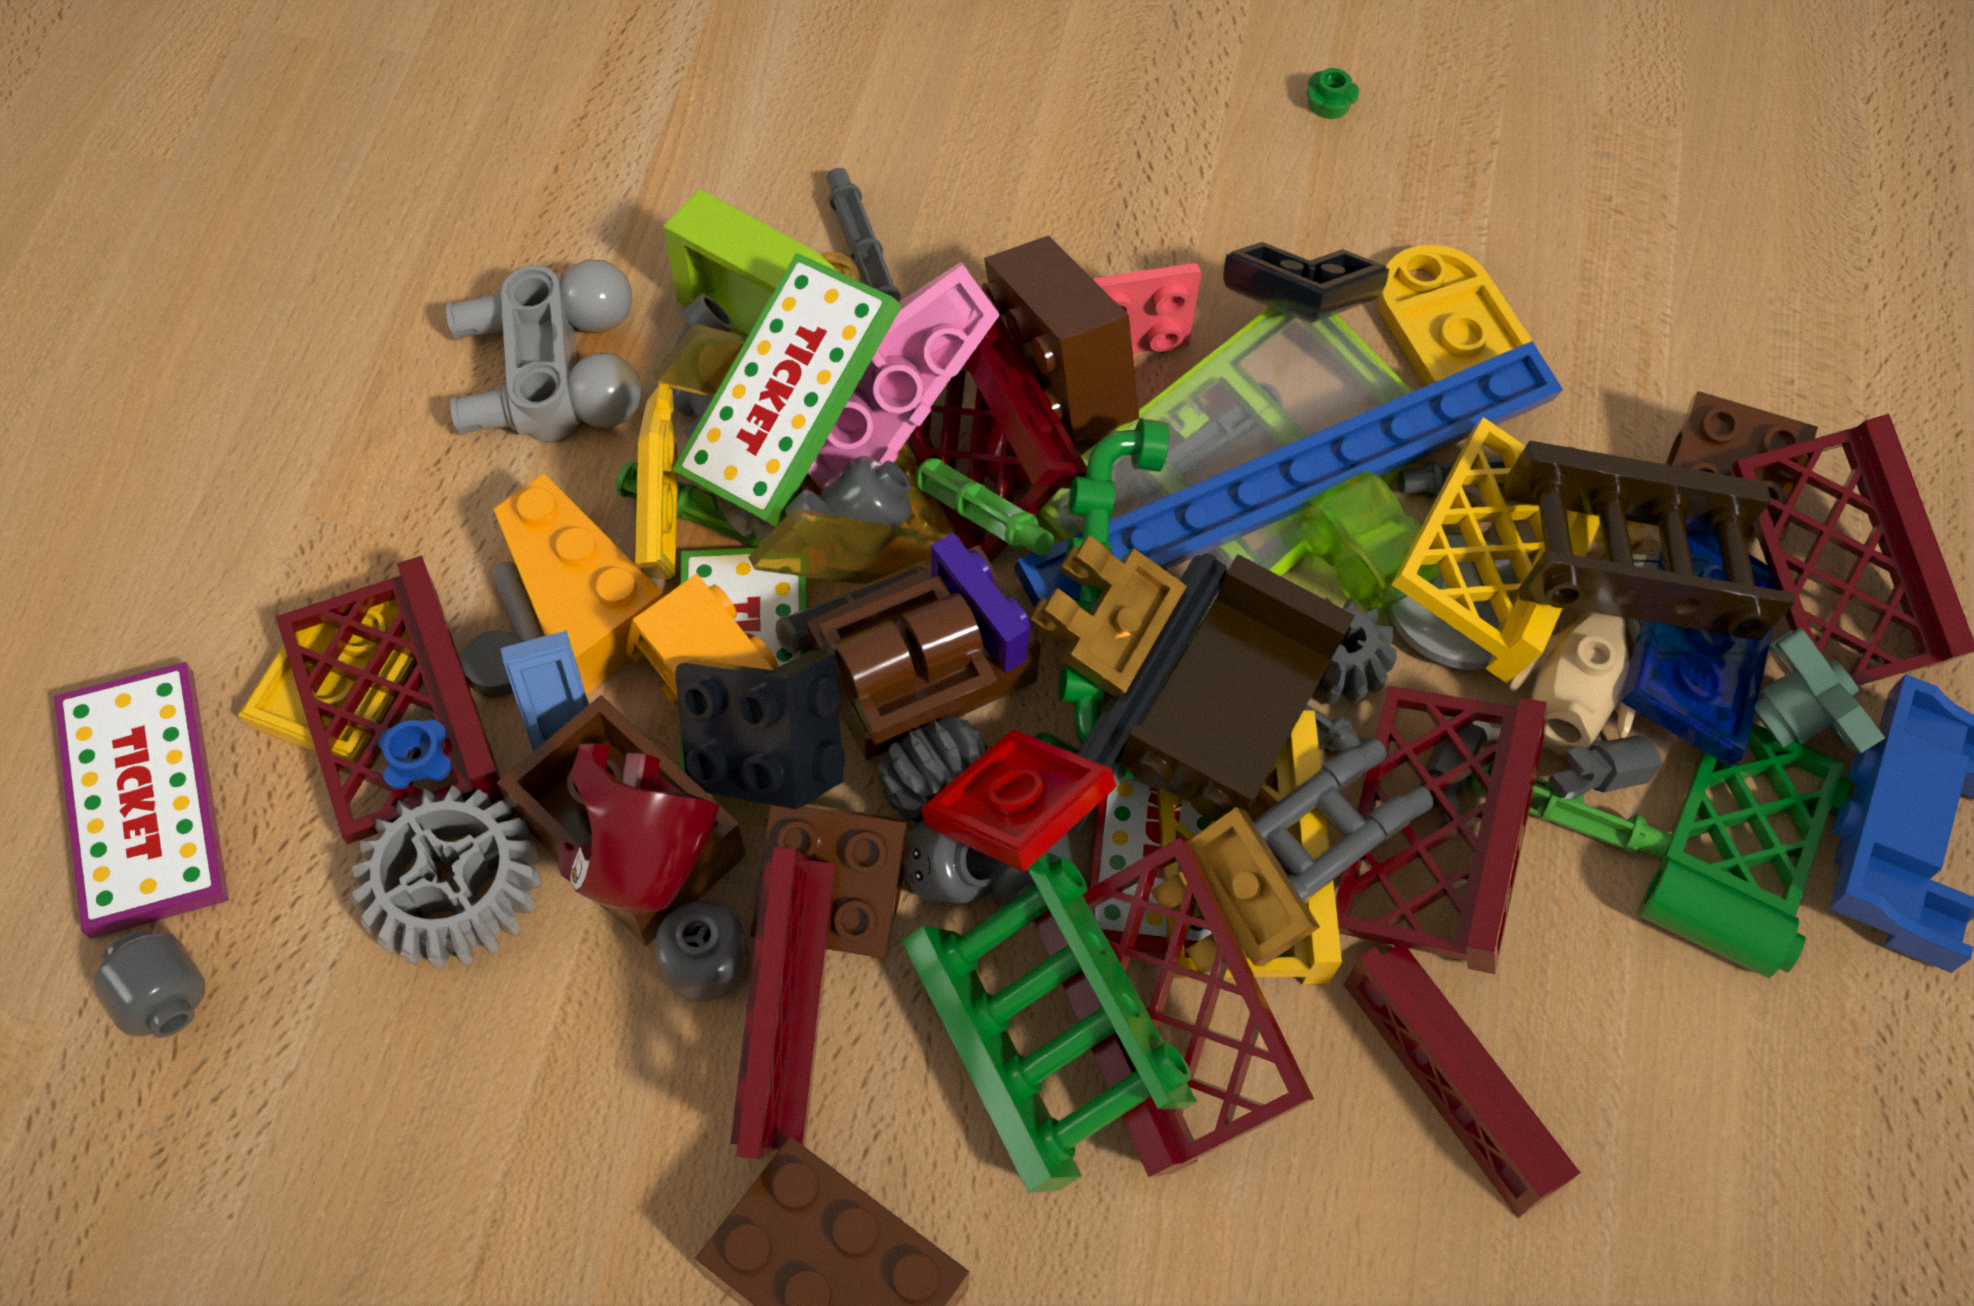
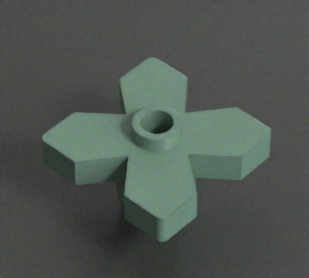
[1751,628,1885,753]

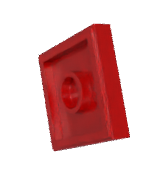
[920,730,1117,872]

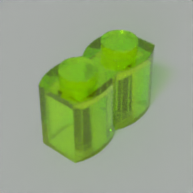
[1301,470,1439,612]

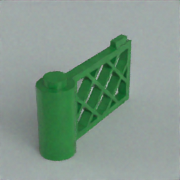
[1638,714,1853,978]

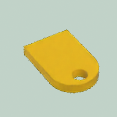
[1377,244,1544,386]

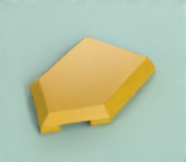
[635,384,678,580]
[238,599,416,763]

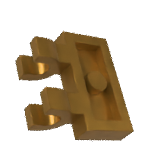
[1028,535,1187,698]
[1151,807,1320,974]

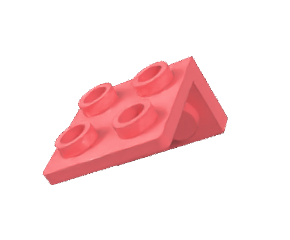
[1092,263,1202,354]

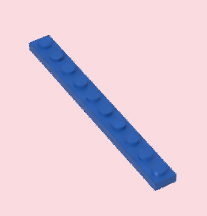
[1014,341,1563,608]

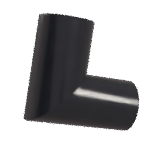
[1223,242,1390,323]

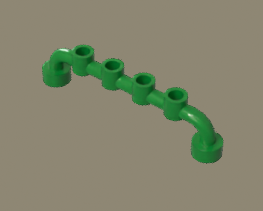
[1058,418,1169,781]

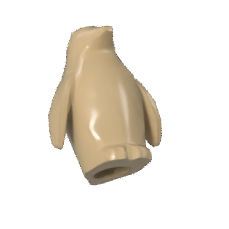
[1509,610,1636,757]

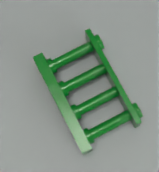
[902,853,1197,1193]

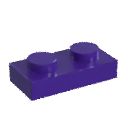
[931,533,1031,674]

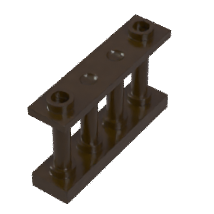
[1504,440,1795,640]

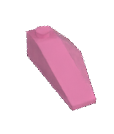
[808,262,999,488]

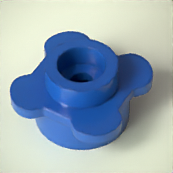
[378,720,452,790]

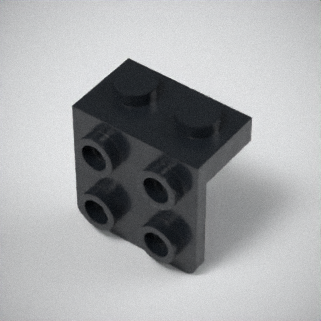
[675,650,845,810]

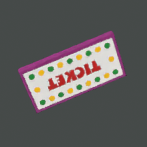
[54,662,229,939]

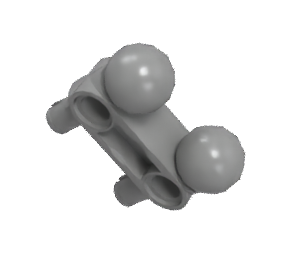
[446,259,642,442]

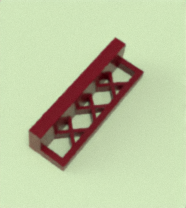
[1344,946,1581,1218]

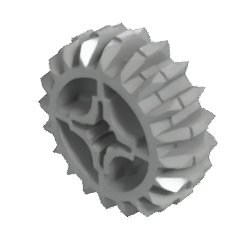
[351,785,542,970]

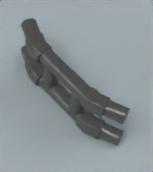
[1253,738,1433,904]

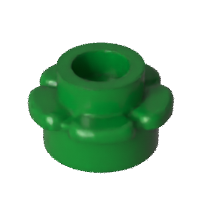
[1306,68,1359,119]

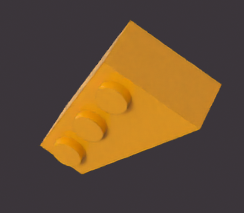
[494,473,664,694]
[625,574,778,706]

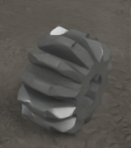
[1314,596,1397,707]
[877,715,988,823]

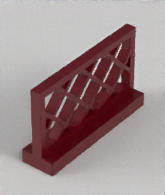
[907,290,1087,563]
[1732,414,1974,686]
[276,555,505,845]
[1335,686,1547,974]
[1034,837,1314,1177]
[730,847,837,1159]

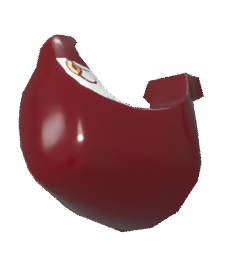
[558,744,720,914]

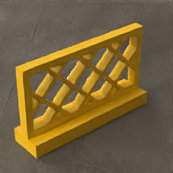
[1391,417,1600,683]
[1157,710,1342,985]

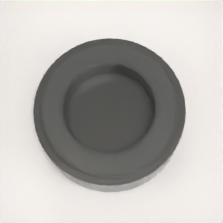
[461,630,521,697]

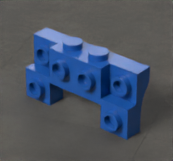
[1829,674,1974,973]

